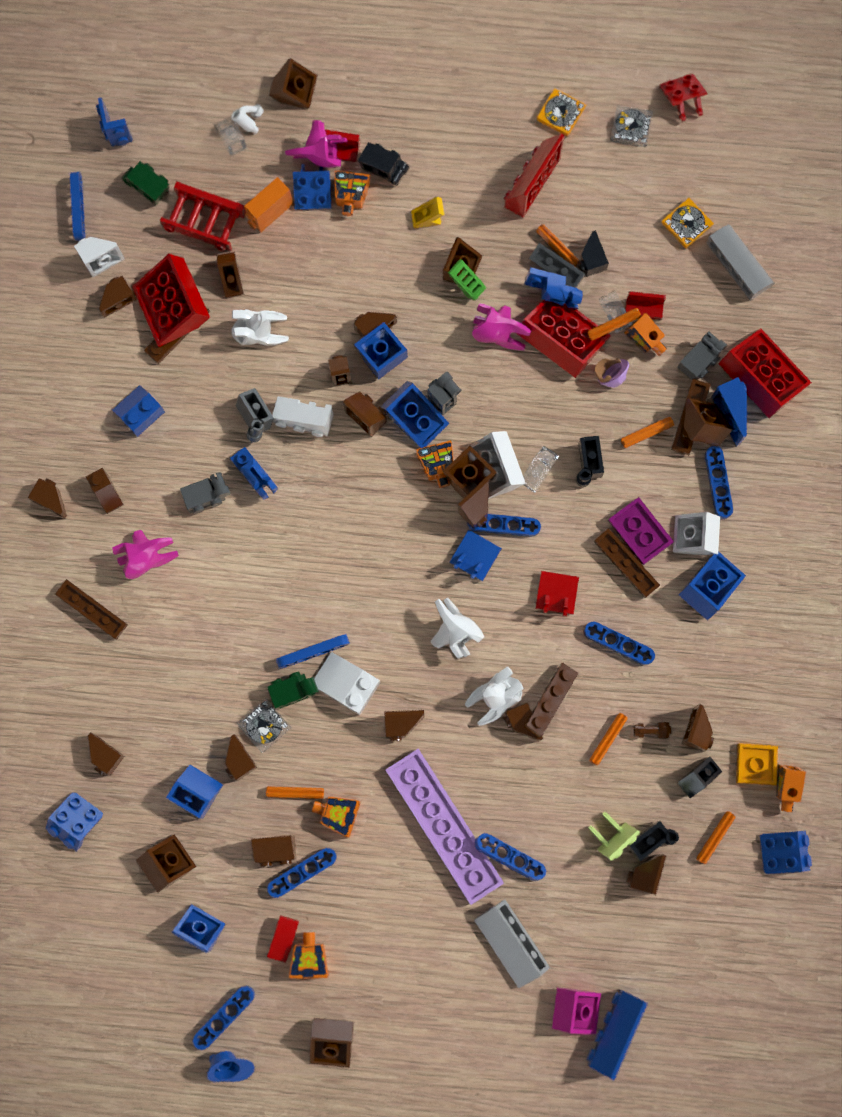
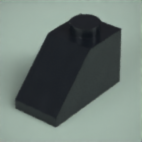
[578,230,609,277]
[678,756,723,798]

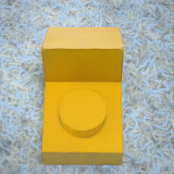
[411,196,444,228]

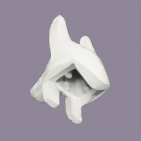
[231,309,289,346]
[431,598,484,659]
[465,667,524,726]

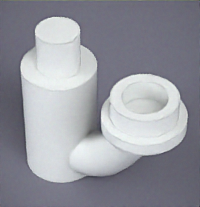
[231,104,263,134]

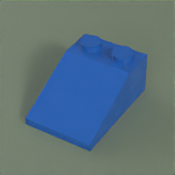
[711,377,747,447]
[381,381,450,448]
[679,551,746,621]

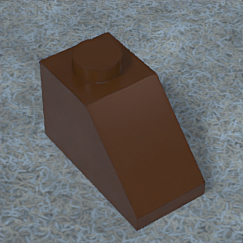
[217,252,244,298]
[99,275,137,318]
[354,312,397,338]
[328,356,352,387]
[85,468,124,514]
[28,478,67,518]
[504,703,544,741]
[88,732,125,776]
[225,734,258,781]

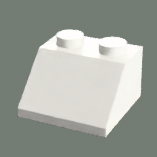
[74,237,125,277]
[673,512,720,555]

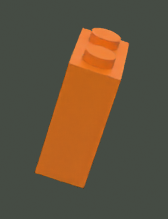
[244,177,293,233]

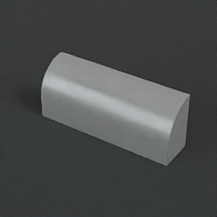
[707,225,775,301]
[474,899,550,988]

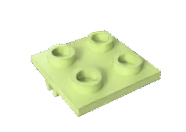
[588,812,640,861]

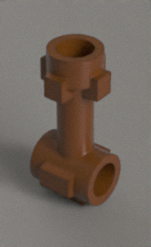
[633,722,671,738]

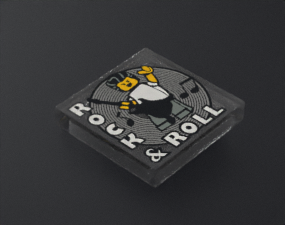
[611,105,653,147]
[237,698,292,754]

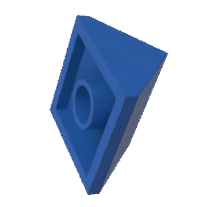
[172,904,226,953]

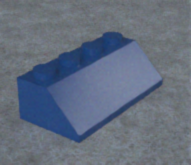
[587,989,648,1080]

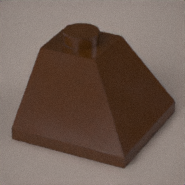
[269,58,318,109]
[443,446,497,499]
[458,478,489,529]
[682,704,714,752]
[384,710,424,741]
[626,854,666,895]

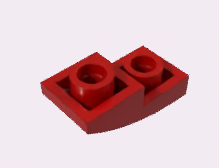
[267,915,299,963]

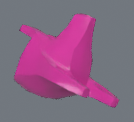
[285,120,347,168]
[472,303,531,350]
[112,530,179,579]

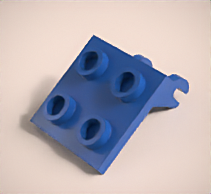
[293,164,331,209]
[449,530,502,582]

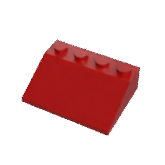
[504,133,565,218]
[132,253,210,347]
[516,300,611,378]
[718,328,812,419]

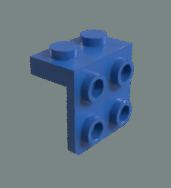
[96,97,133,146]
[46,792,103,852]
[760,831,812,874]

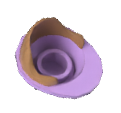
[594,358,629,388]

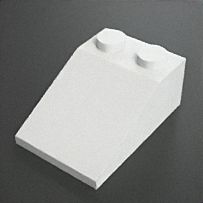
[314,652,380,715]

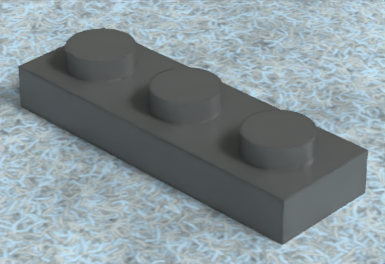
[529,243,586,288]

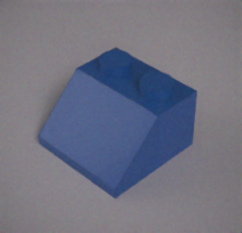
[354,322,408,380]
[112,385,165,437]

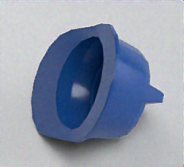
[207,1051,255,1082]

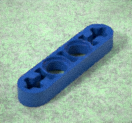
[70,171,86,241]
[705,446,733,519]
[467,514,541,537]
[584,622,655,665]
[276,634,350,669]
[475,833,546,881]
[267,848,337,898]
[193,986,255,1050]

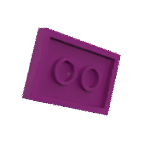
[608,497,674,565]

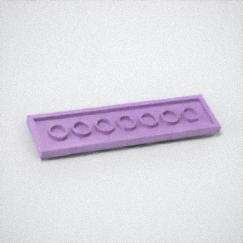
[386,749,504,905]

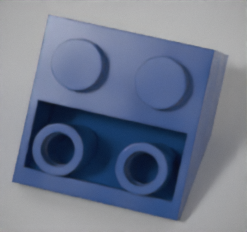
[166,765,223,819]

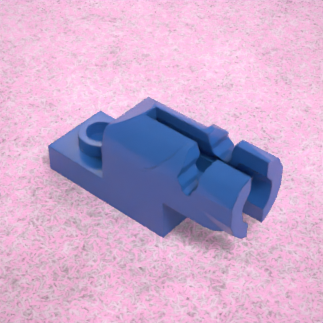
[524,267,583,310]
[230,447,278,500]

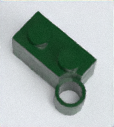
[121,161,169,206]
[267,671,319,710]

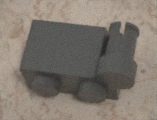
[677,331,727,380]
[428,372,462,416]
[235,388,274,442]
[180,472,231,514]

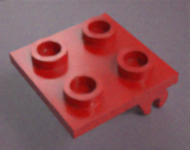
[659,73,707,122]
[535,571,579,616]

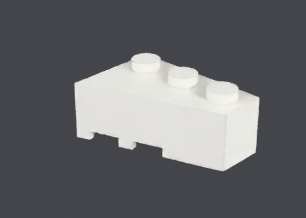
[272,396,334,437]

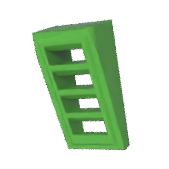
[448,259,486,300]

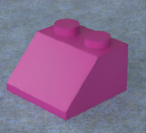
[552,987,601,1034]

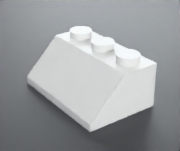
[466,431,526,499]

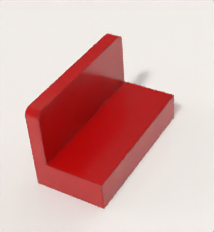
[325,129,360,163]
[625,291,666,320]

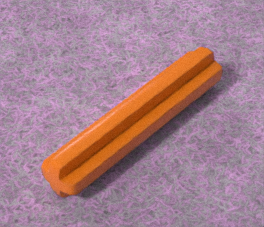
[536,224,579,267]
[587,308,641,340]
[621,416,674,448]
[589,713,628,765]
[266,786,324,799]
[696,811,736,864]

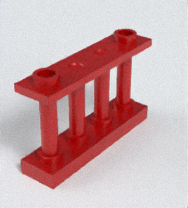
[160,181,246,251]

